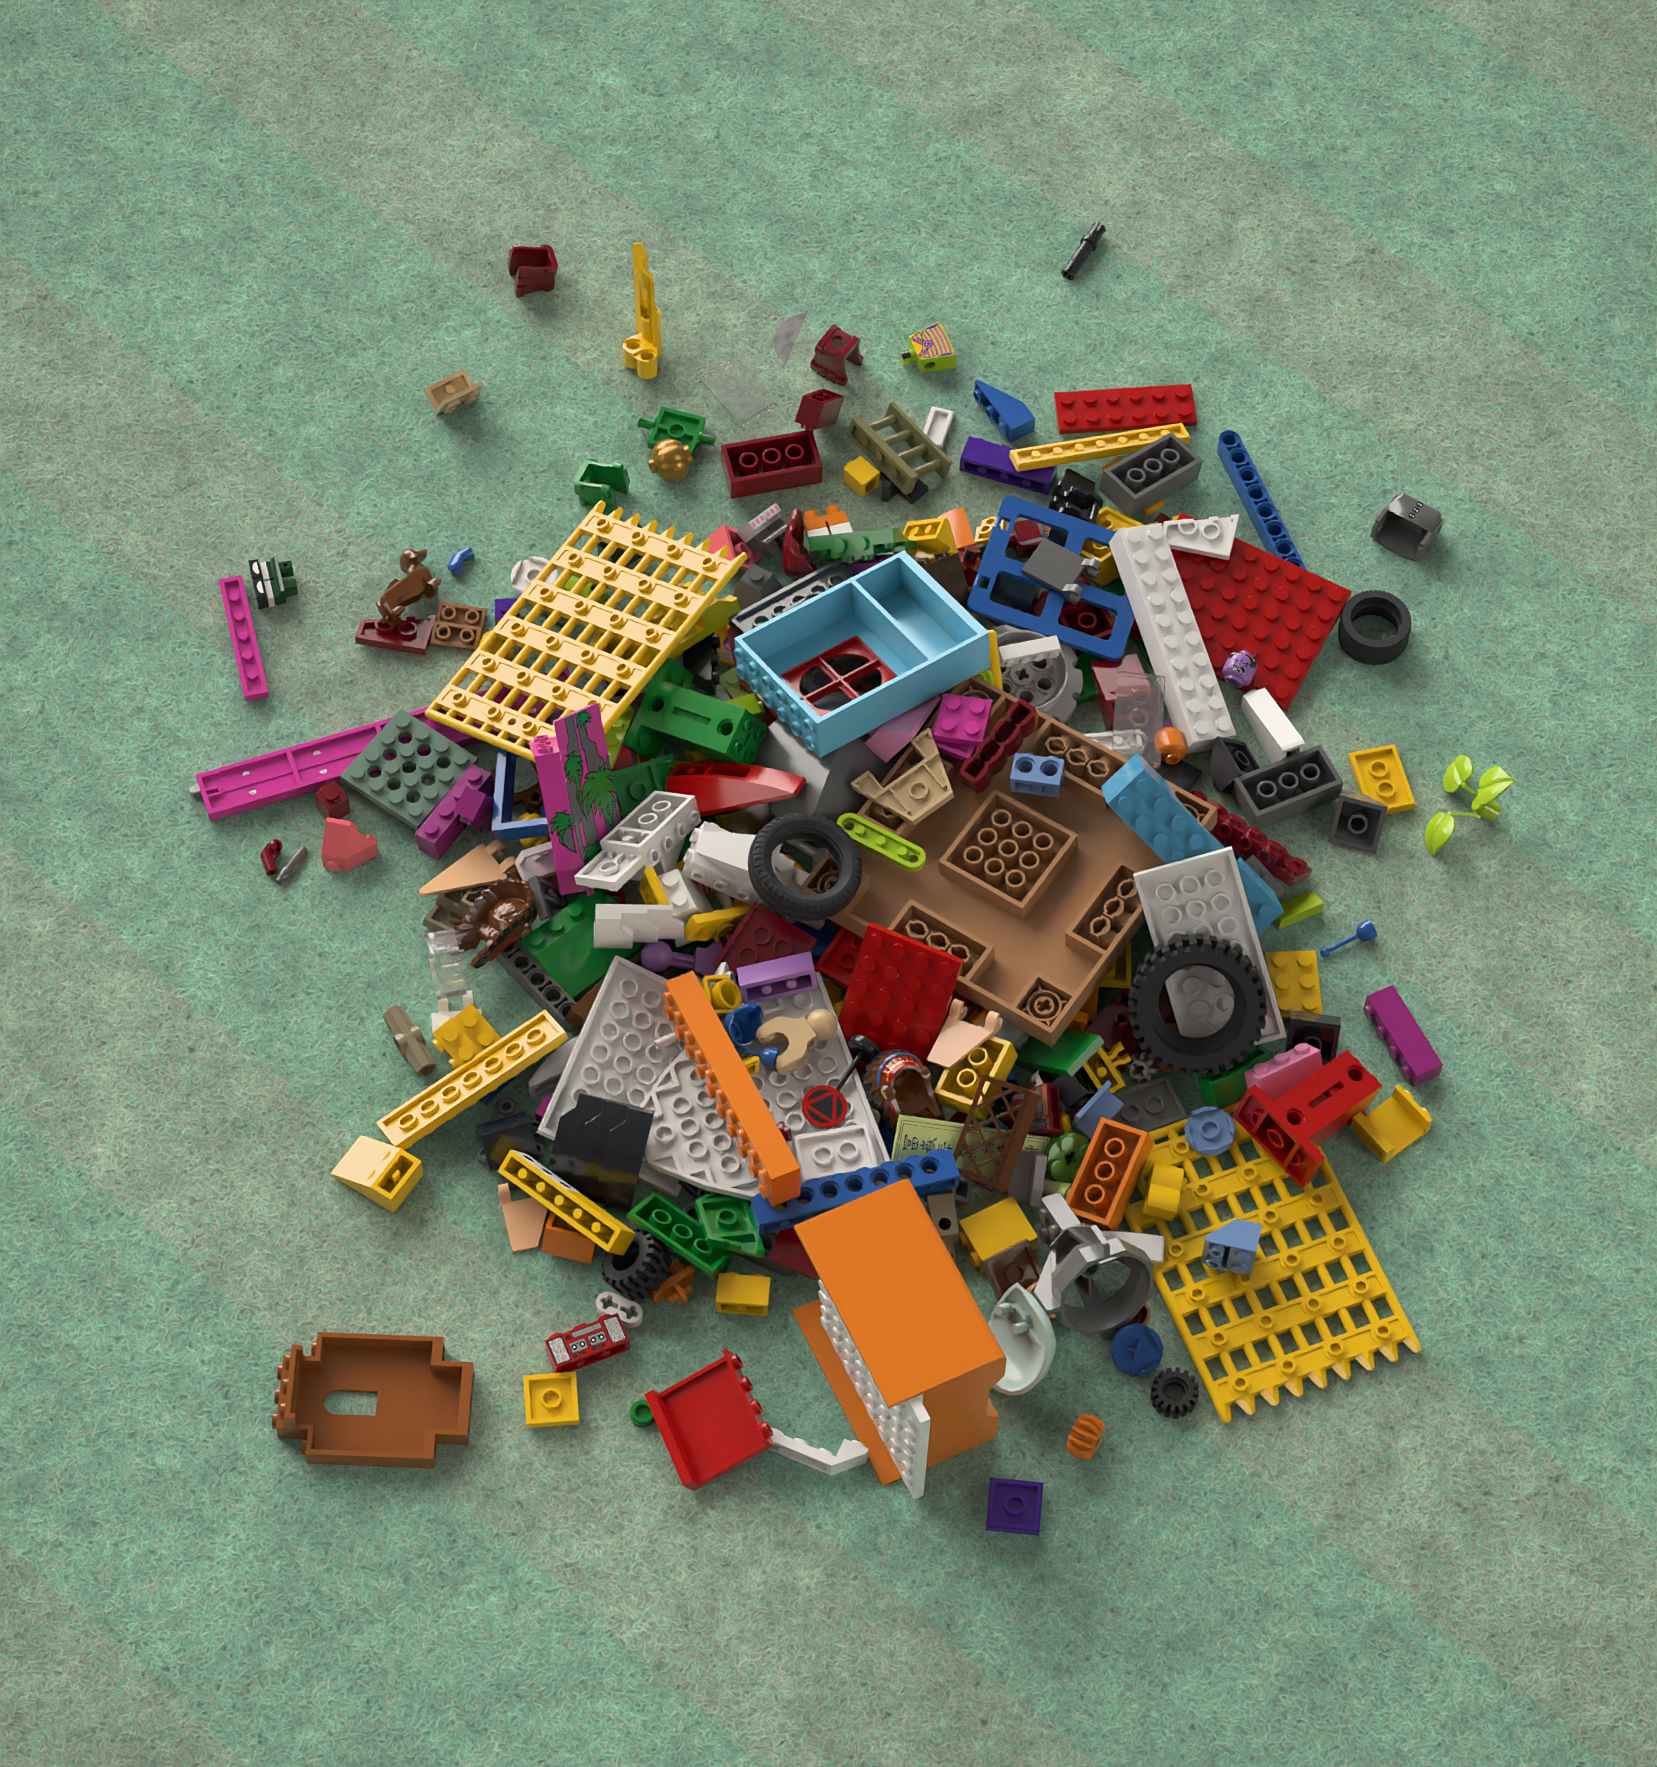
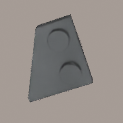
[528,875,568,921]

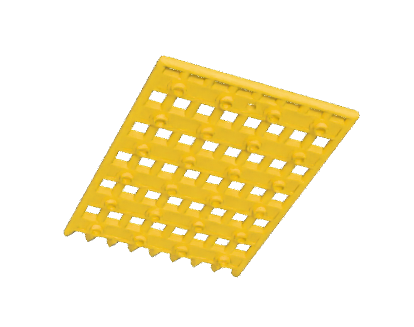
[425,501,747,762]
[1124,1099,1422,1424]

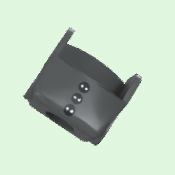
[1370,493,1444,562]

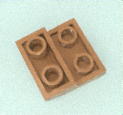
[430,602,487,651]

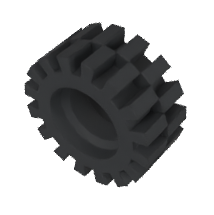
[1150,1367,1199,1419]

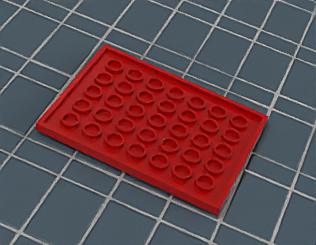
[1128,512,1352,712]

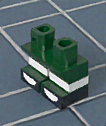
[248,556,298,610]

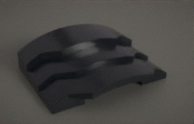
[548,1092,655,1212]

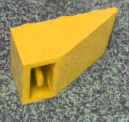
[331,1135,423,1213]

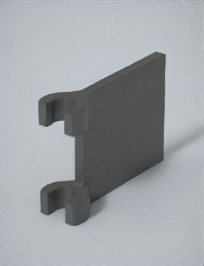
[1021,538,1101,605]

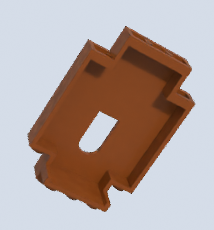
[272,1332,475,1469]

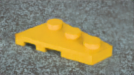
[684,905,751,942]

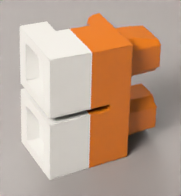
[804,504,853,556]

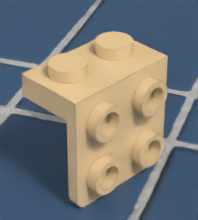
[423,369,484,415]

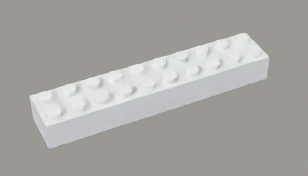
[1109,523,1236,754]

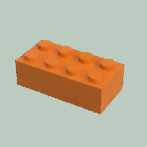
[1065,1117,1155,1231]

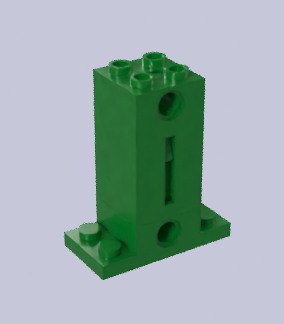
[623,657,768,765]

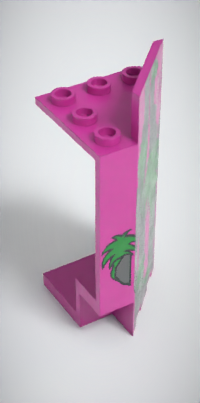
[529,703,621,896]

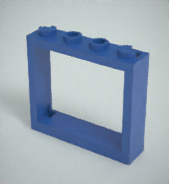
[491,741,550,841]

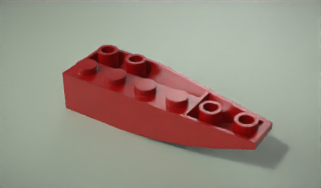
[666,762,806,817]

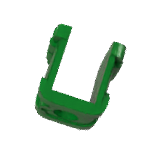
[573,459,630,515]

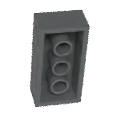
[1099,432,1203,518]
[1231,745,1343,830]

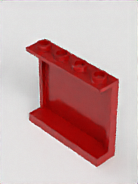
[644,1348,775,1491]

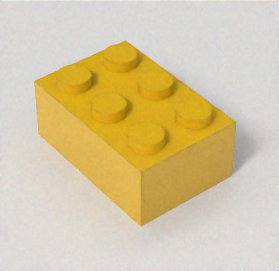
[933,1036,1018,1120]

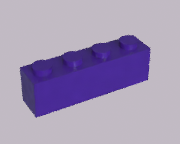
[959,436,1057,495]

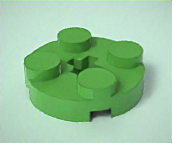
[1044,1131,1090,1183]

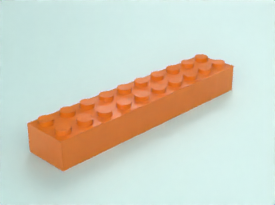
[663,971,800,1207]

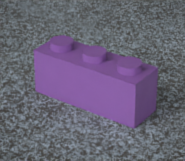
[737,951,819,1005]

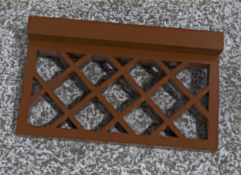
[953,1073,1041,1192]

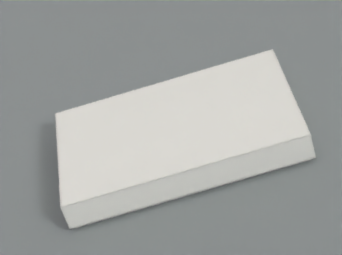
[792,1123,878,1185]

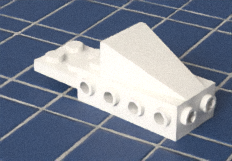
[574,791,701,891]
[682,821,825,930]

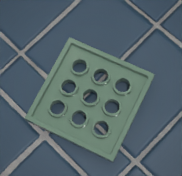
[340,709,478,830]

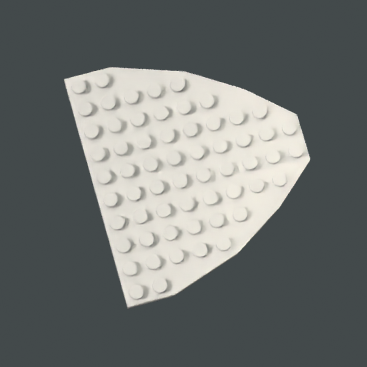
[640,972,890,1206]

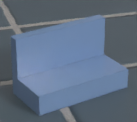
[1071,1081,1124,1142]

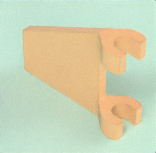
[927,999,1003,1069]
[498,1183,548,1253]

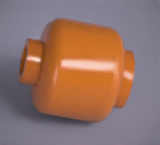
[1154,727,1187,764]

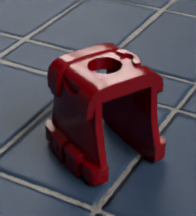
[507,244,558,297]
[810,324,863,386]

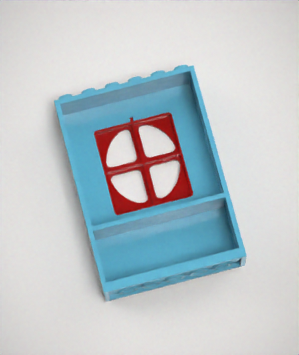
[734,551,990,758]

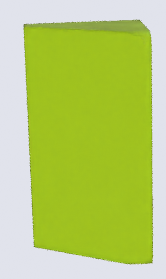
[1274,891,1324,929]

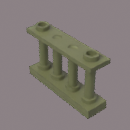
[847,402,952,495]

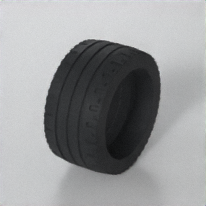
[1338,590,1411,666]

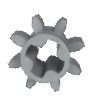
[1126,1050,1160,1083]

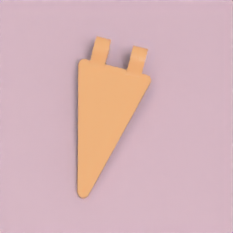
[419,839,517,897]

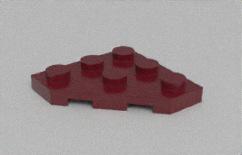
[713,901,818,979]

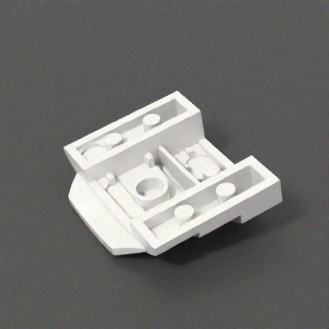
[594,904,684,949]

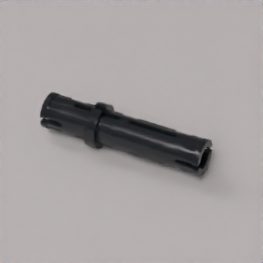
[1061,222,1106,280]

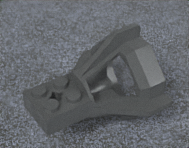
[1034,1192,1154,1341]

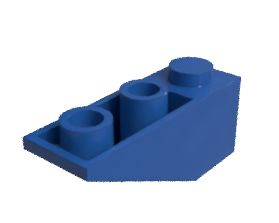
[973,380,1035,443]

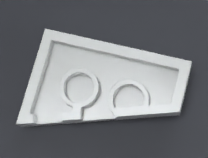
[1163,514,1239,560]

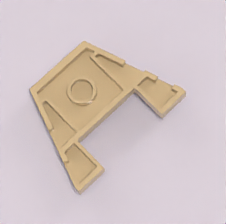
[851,728,954,825]

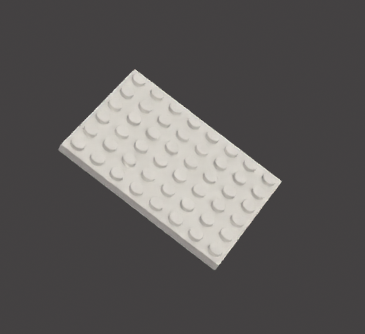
[537,955,685,1198]

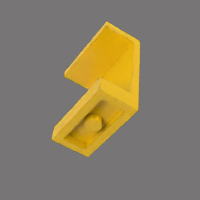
[1350,1084,1432,1164]

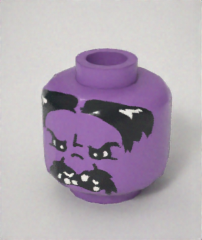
[1222,650,1257,688]

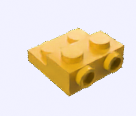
[432,1003,501,1069]

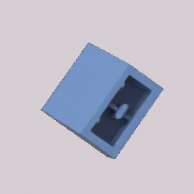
[1200,1219,1262,1274]

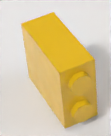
[958,1196,1038,1274]

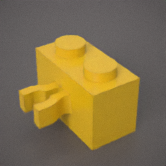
[1083,1041,1132,1093]

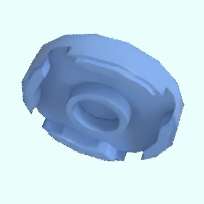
[1184,1106,1235,1156]

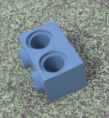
[1010,753,1065,798]

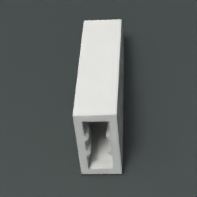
[1241,688,1305,764]

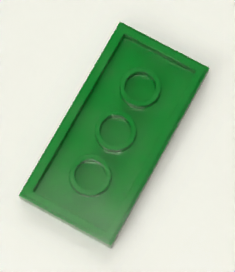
[1015,1029,1104,1077]

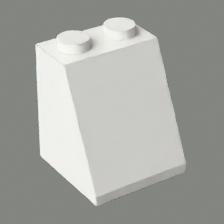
[657,869,713,948]

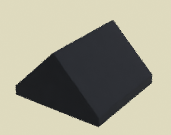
[475,1112,539,1172]

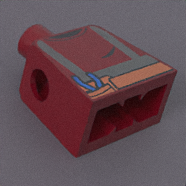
[1006,517,1050,559]
[1002,1083,1063,1135]

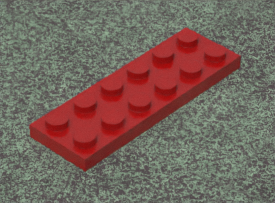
[1054,384,1197,435]

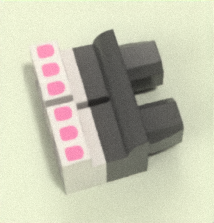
[737,503,788,560]

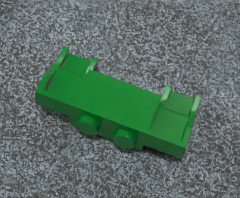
[808,528,916,562]

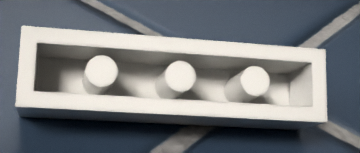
[998,635,1061,667]

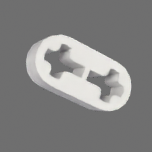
[596,1292,643,1328]

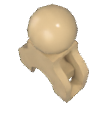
[756,1009,838,1075]

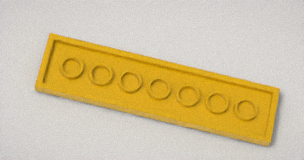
[376,1010,569,1150]

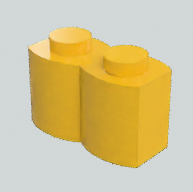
[1142,1161,1187,1221]

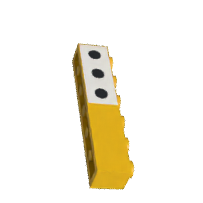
[498,1150,636,1256]

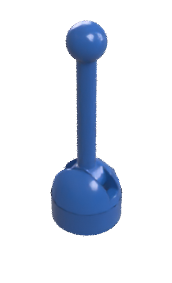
[1320,919,1377,957]
[734,1046,780,1070]

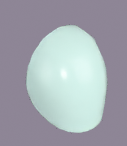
[988,1283,1056,1396]

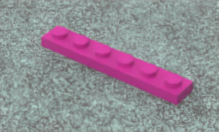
[219,575,269,702]

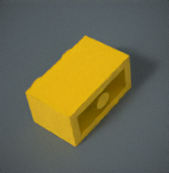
[716,1271,771,1316]

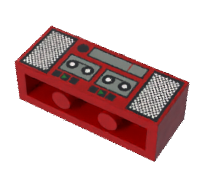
[544,1313,630,1373]

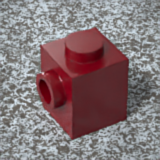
[314,781,351,819]

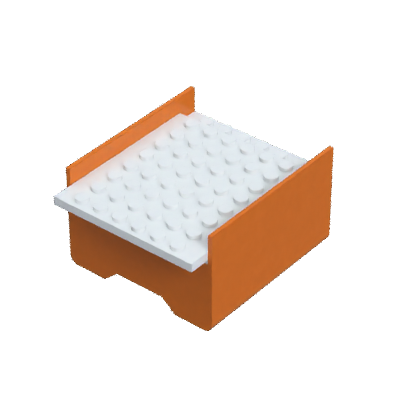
[792,1179,1007,1500]

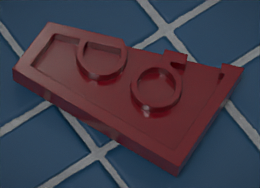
[355,615,437,656]

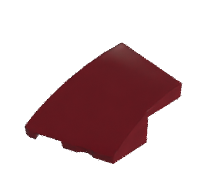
[767,1227,818,1280]

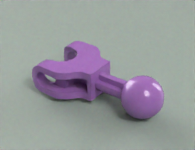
[641,940,739,987]

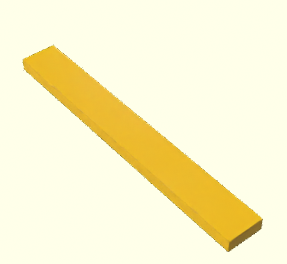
[1009,423,1191,472]

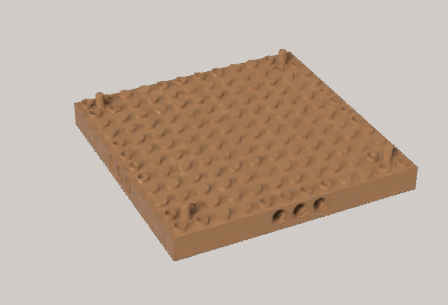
[799,675,1217,1047]

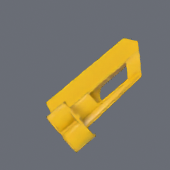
[623,243,662,379]

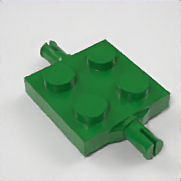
[638,406,716,458]

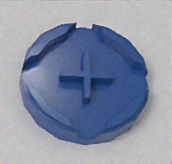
[1111,1323,1163,1376]

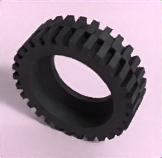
[1128,934,1267,1077]

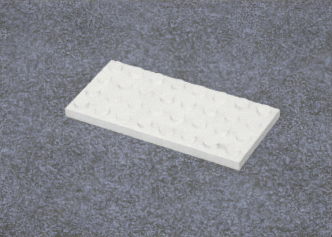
[1133,846,1287,1046]

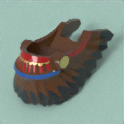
[445,877,537,969]
[862,1049,946,1136]

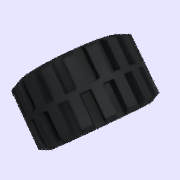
[601,1229,672,1301]

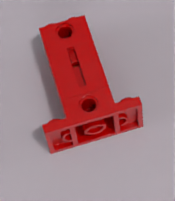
[1232,1050,1382,1189]

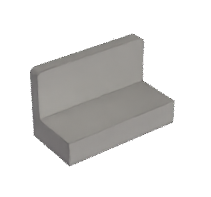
[1006,1150,1047,1207]

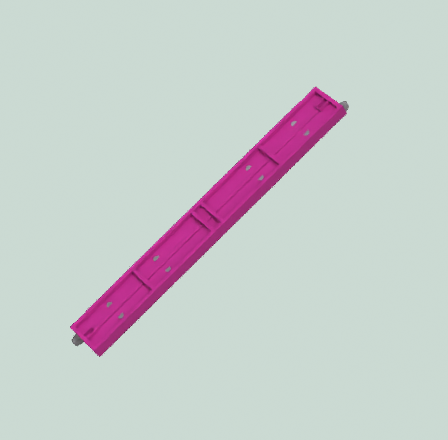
[189,666,576,822]

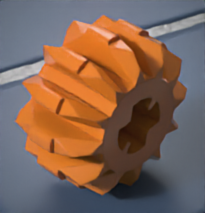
[1067,1414,1105,1460]

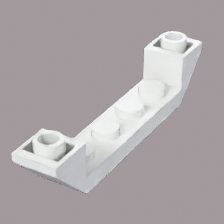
[768,1428,869,1475]

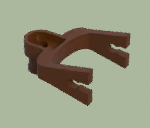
[491,761,544,815]

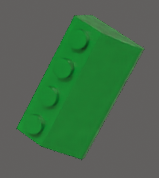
[626,1191,736,1282]

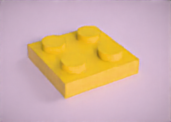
[523,1372,579,1428]

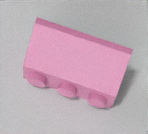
[865,695,941,763]

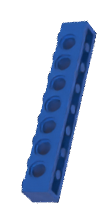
[751,1149,960,1236]

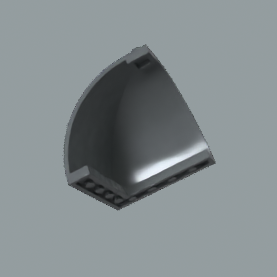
[751,690,902,841]

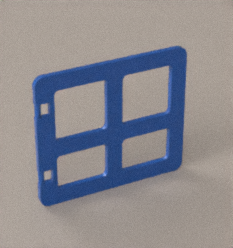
[967,496,1135,661]

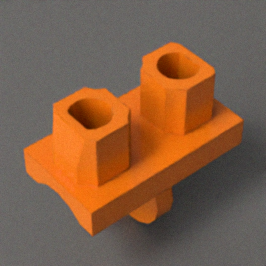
[652,1259,695,1305]

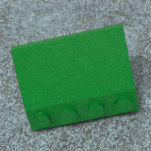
[520,888,646,1000]

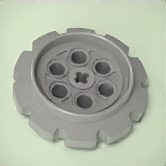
[979,625,1083,724]

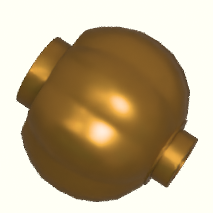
[648,439,693,482]

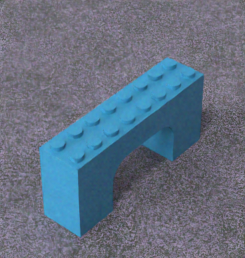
[1101,752,1284,935]

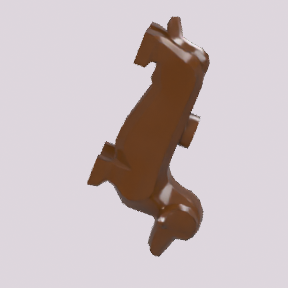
[376,549,441,629]

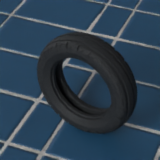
[748,812,862,921]

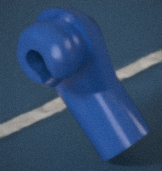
[448,546,475,577]

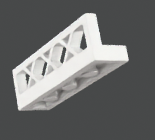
[515,841,556,883]

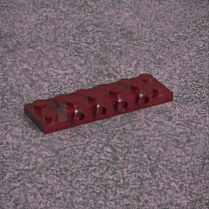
[1189,791,1313,887]

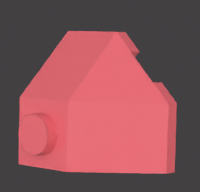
[705,525,762,571]
[321,817,379,871]

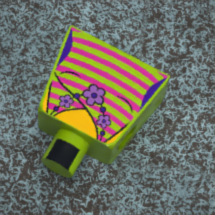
[899,322,957,373]

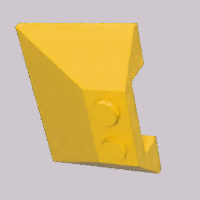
[893,517,958,559]

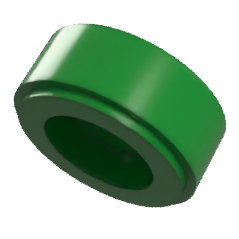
[630,1400,655,1427]

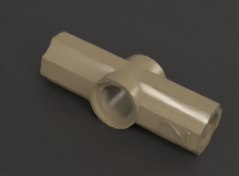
[383,1005,437,1077]

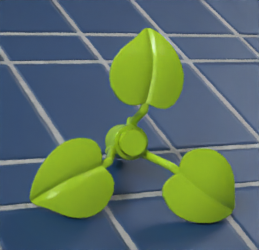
[1425,755,1516,856]

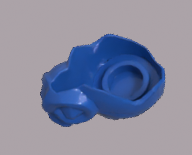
[723,1003,764,1047]

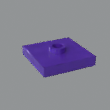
[986,1477,1044,1536]

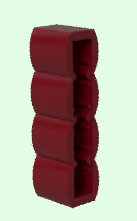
[960,699,1039,794]

